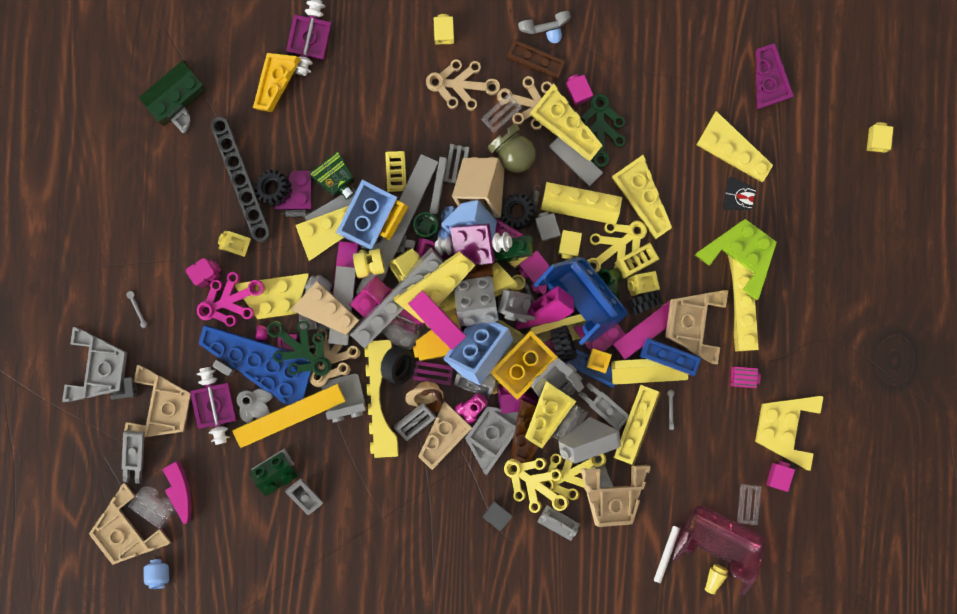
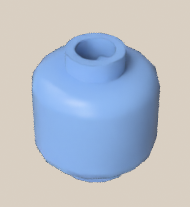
[144,559,169,589]

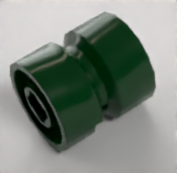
[413,212,439,240]

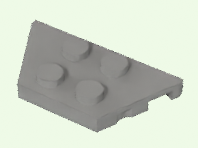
[465,406,518,475]

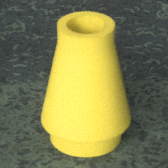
[705,564,728,595]

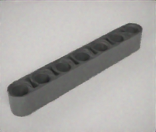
[211,117,271,243]

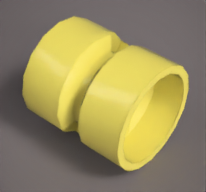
[353,248,385,278]

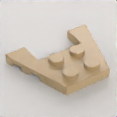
[665,290,728,365]
[122,365,191,440]
[581,465,650,527]
[89,483,171,565]

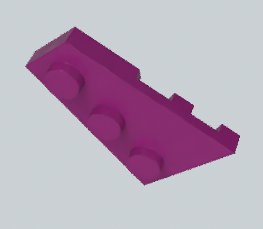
[755,43,794,110]

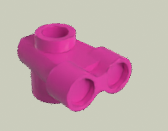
[455,393,488,424]

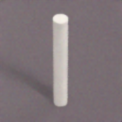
[654,526,680,583]

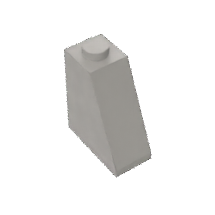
[558,417,621,463]

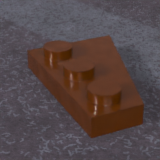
[511,399,539,463]

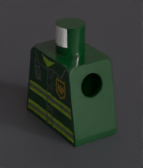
[309,151,355,200]

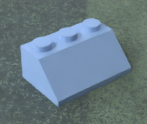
[336,180,397,250]
[444,322,514,386]

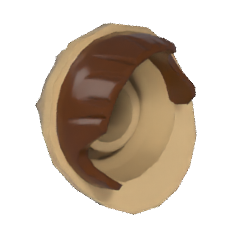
[405,381,444,412]

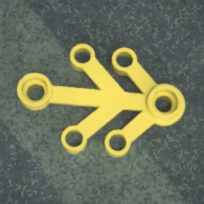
[587,221,647,272]
[540,453,606,500]
[504,458,569,513]

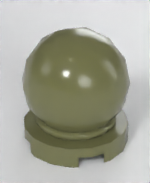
[487,123,536,173]

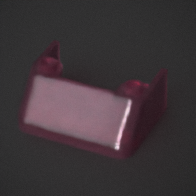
[673,506,764,596]

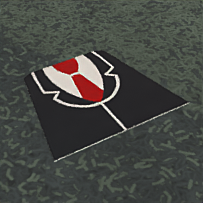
[722,177,755,210]

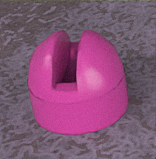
[255,325,269,341]

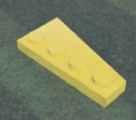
[696,111,773,182]
[393,251,475,323]
[439,262,518,316]

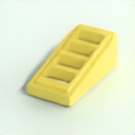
[385,151,406,192]
[615,243,659,279]

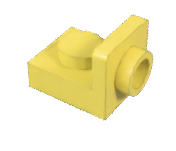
[218,231,251,257]
[627,271,660,296]

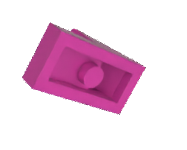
[349,276,389,317]

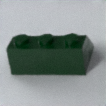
[138,61,207,126]

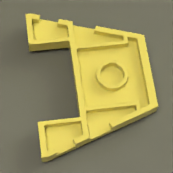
[755,396,823,471]

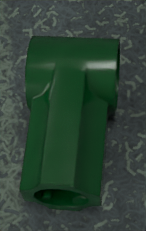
[598,268,622,300]

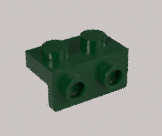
[250,452,298,496]

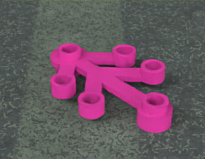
[197,272,265,327]

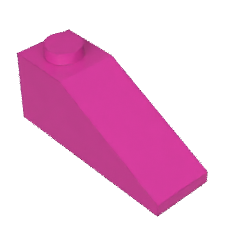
[515,286,574,329]

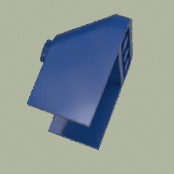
[533,257,627,345]

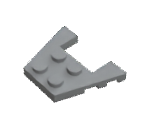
[62,327,128,402]

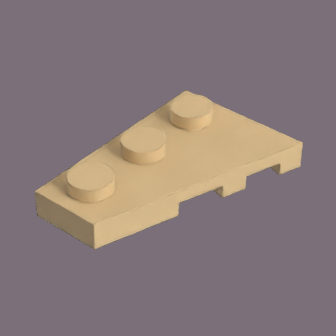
[418,401,472,470]

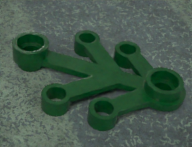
[580,94,625,168]
[267,320,331,376]

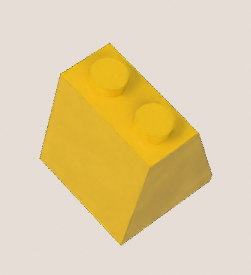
[413,313,461,361]

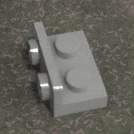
[498,289,535,323]

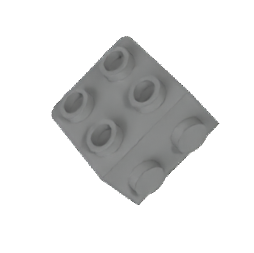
[454,276,499,326]
[531,358,584,398]
[322,374,367,423]

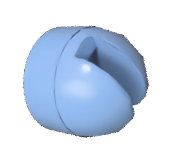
[546,28,562,43]

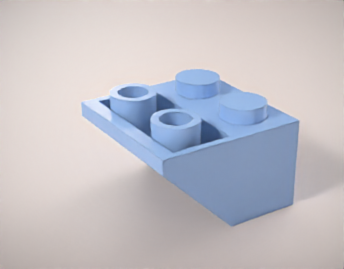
[441,200,497,239]

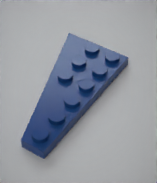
[199,325,312,405]

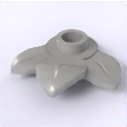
[236,389,273,423]

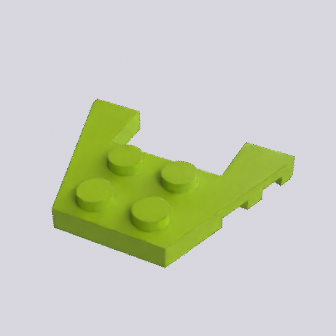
[695,219,777,300]

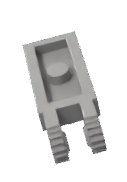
[578,383,629,430]
[122,430,145,484]

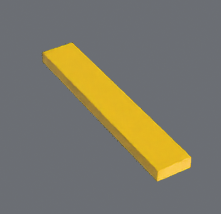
[232,383,346,448]

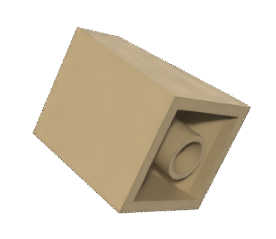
[452,157,504,218]

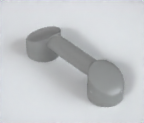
[518,11,571,34]

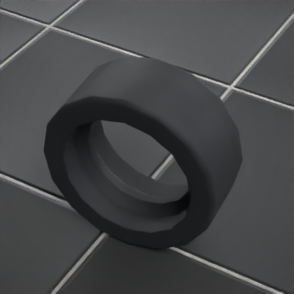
[380,346,416,385]

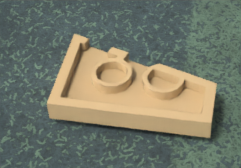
[291,281,360,335]

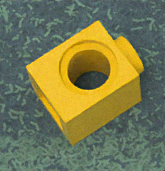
[586,349,612,373]

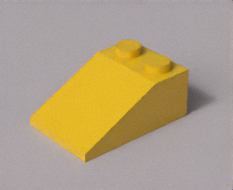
[490,330,558,400]

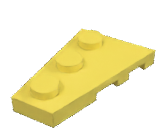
[525,381,576,448]

